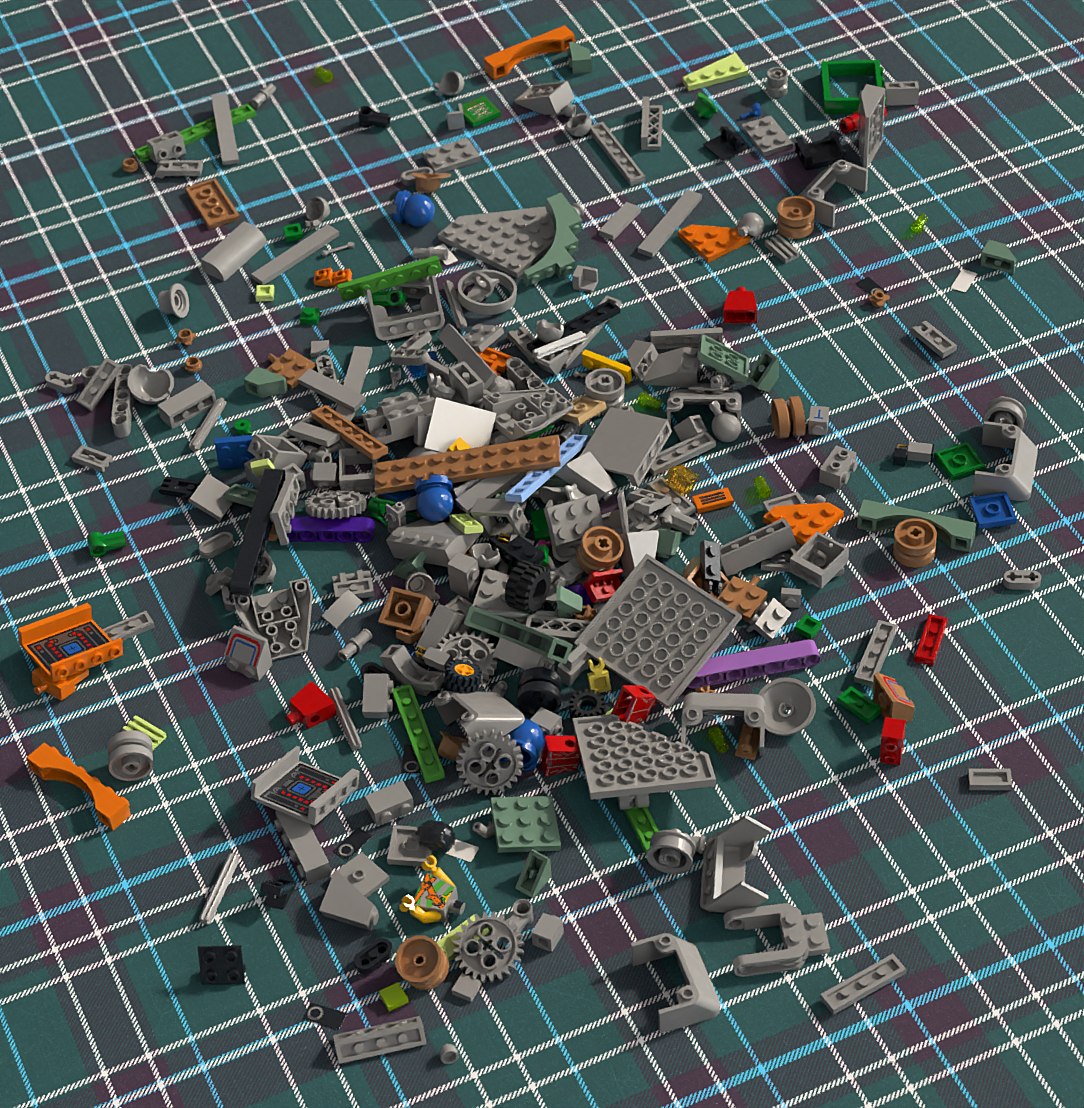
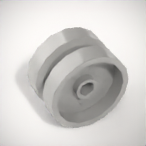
[585,368,625,414]
[107,730,154,781]

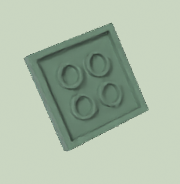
[697,334,750,384]
[490,796,561,853]

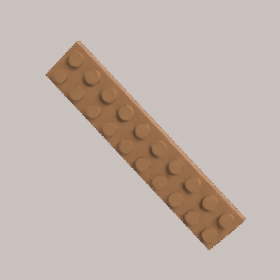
[375,435,561,495]

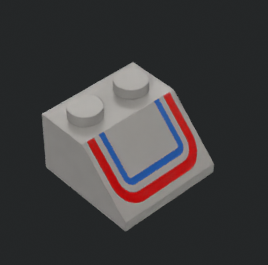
[224,625,272,681]

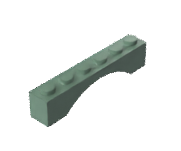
[857,499,976,552]

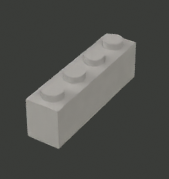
[720,518,797,576]
[274,810,331,884]

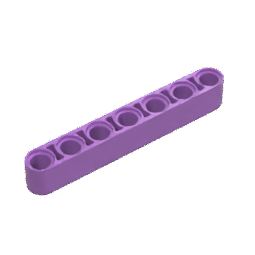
[687,640,821,689]

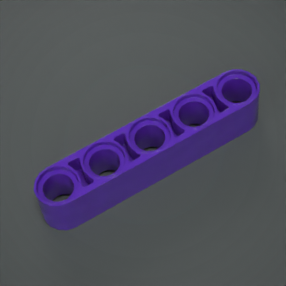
[287,516,375,543]

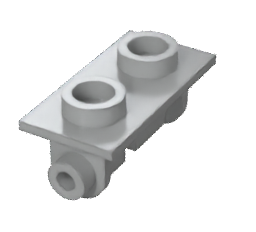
[386,502,407,534]

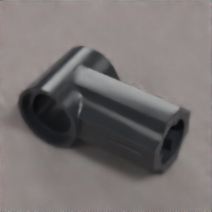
[358,106,391,128]

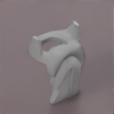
[467,270,499,302]

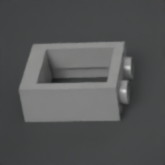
[248,434,307,469]
[339,448,378,493]
[470,498,530,539]
[789,532,849,589]
[493,637,555,670]

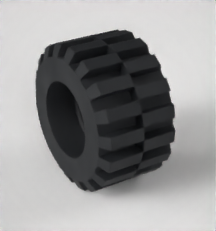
[505,560,551,614]

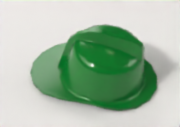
[693,92,718,119]

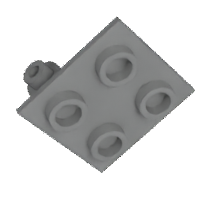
[689,373,734,394]

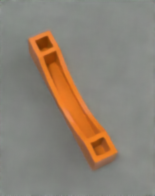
[484,25,575,80]
[26,743,131,831]

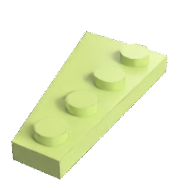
[683,53,748,91]

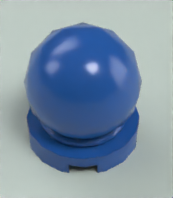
[392,190,435,227]
[414,475,454,523]
[499,719,544,772]

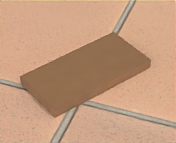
[185,178,240,230]

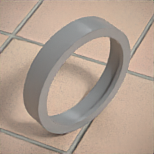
[457,270,517,315]

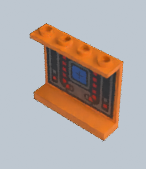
[18,603,123,682]

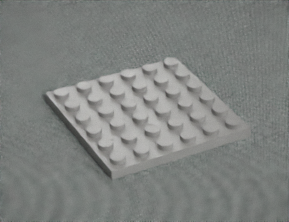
[574,554,742,709]

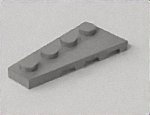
[270,472,300,545]

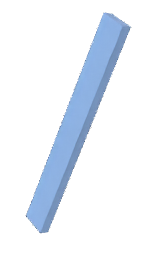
[505,434,590,503]

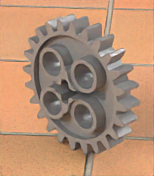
[305,490,366,519]
[434,631,498,684]
[456,729,523,795]
[453,912,524,983]

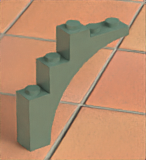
[523,193,582,287]
[463,605,573,664]

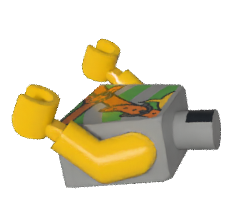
[399,855,465,924]

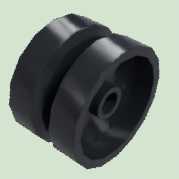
[517,667,562,716]

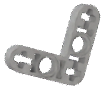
[390,329,432,366]

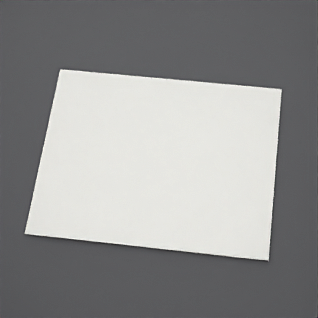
[424,397,496,453]

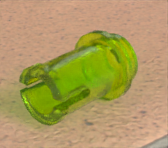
[315,66,334,82]
[911,214,928,234]
[637,392,662,411]
[753,476,772,499]
[708,726,729,753]

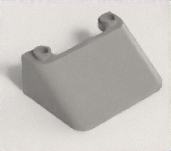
[667,389,742,427]
[432,691,525,750]

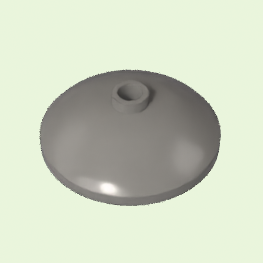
[758,678,816,736]

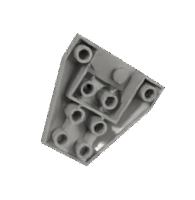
[483,388,574,441]
[232,577,313,661]

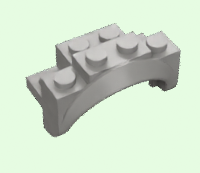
[362,392,436,444]

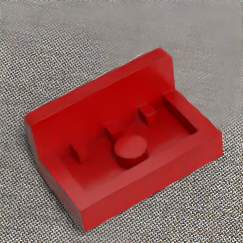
[583,568,623,603]

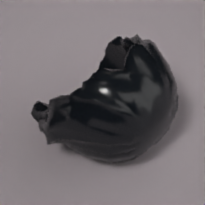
[415,820,456,853]

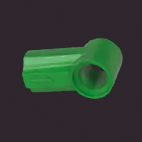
[371,290,407,307]
[87,531,127,557]

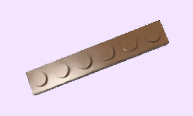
[311,405,388,460]

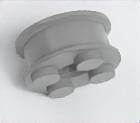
[983,396,1027,430]
[646,828,696,874]

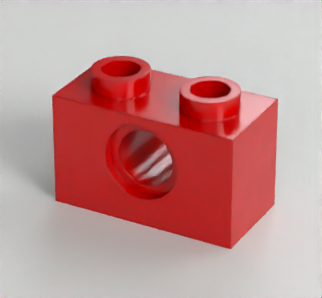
[880,717,906,765]

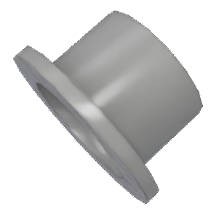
[158,283,189,318]

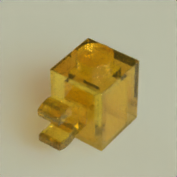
[665,465,699,495]

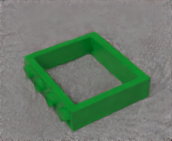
[821,60,886,114]

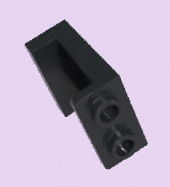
[795,131,846,171]

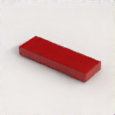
[914,614,948,666]

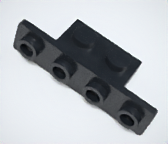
[489,535,546,567]

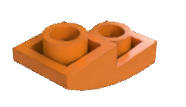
[314,267,352,287]

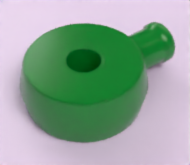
[234,419,252,436]

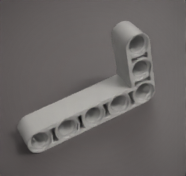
[506,357,561,428]
[81,364,134,438]

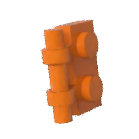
[477,347,512,376]

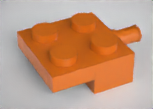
[32,667,89,701]

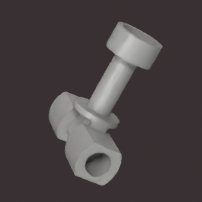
[302,438,350,463]

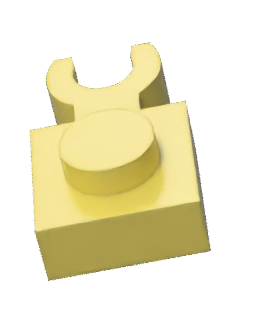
[587,657,611,694]

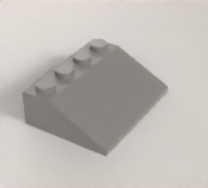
[857,84,886,169]
[386,519,484,567]

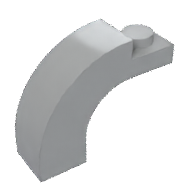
[379,645,445,696]

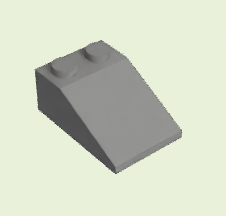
[514,81,575,116]
[643,347,702,388]

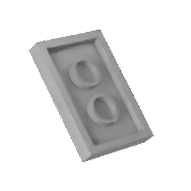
[742,116,793,157]
[422,138,481,173]
[544,494,605,546]

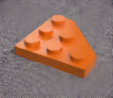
[678,224,750,263]
[763,502,844,545]

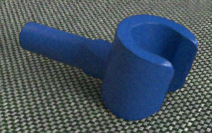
[740,103,761,119]

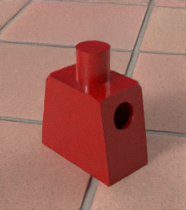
[723,287,757,323]
[285,681,337,728]

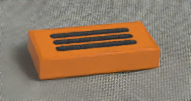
[692,488,734,514]

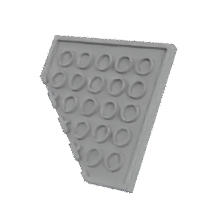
[438,206,555,278]
[573,714,716,800]

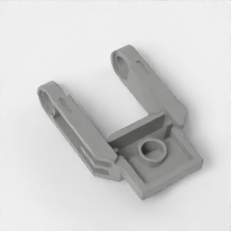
[723,903,830,977]

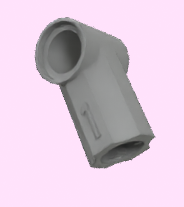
[658,505,698,536]
[504,899,533,943]

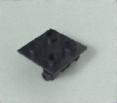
[703,126,749,161]
[197,945,246,985]

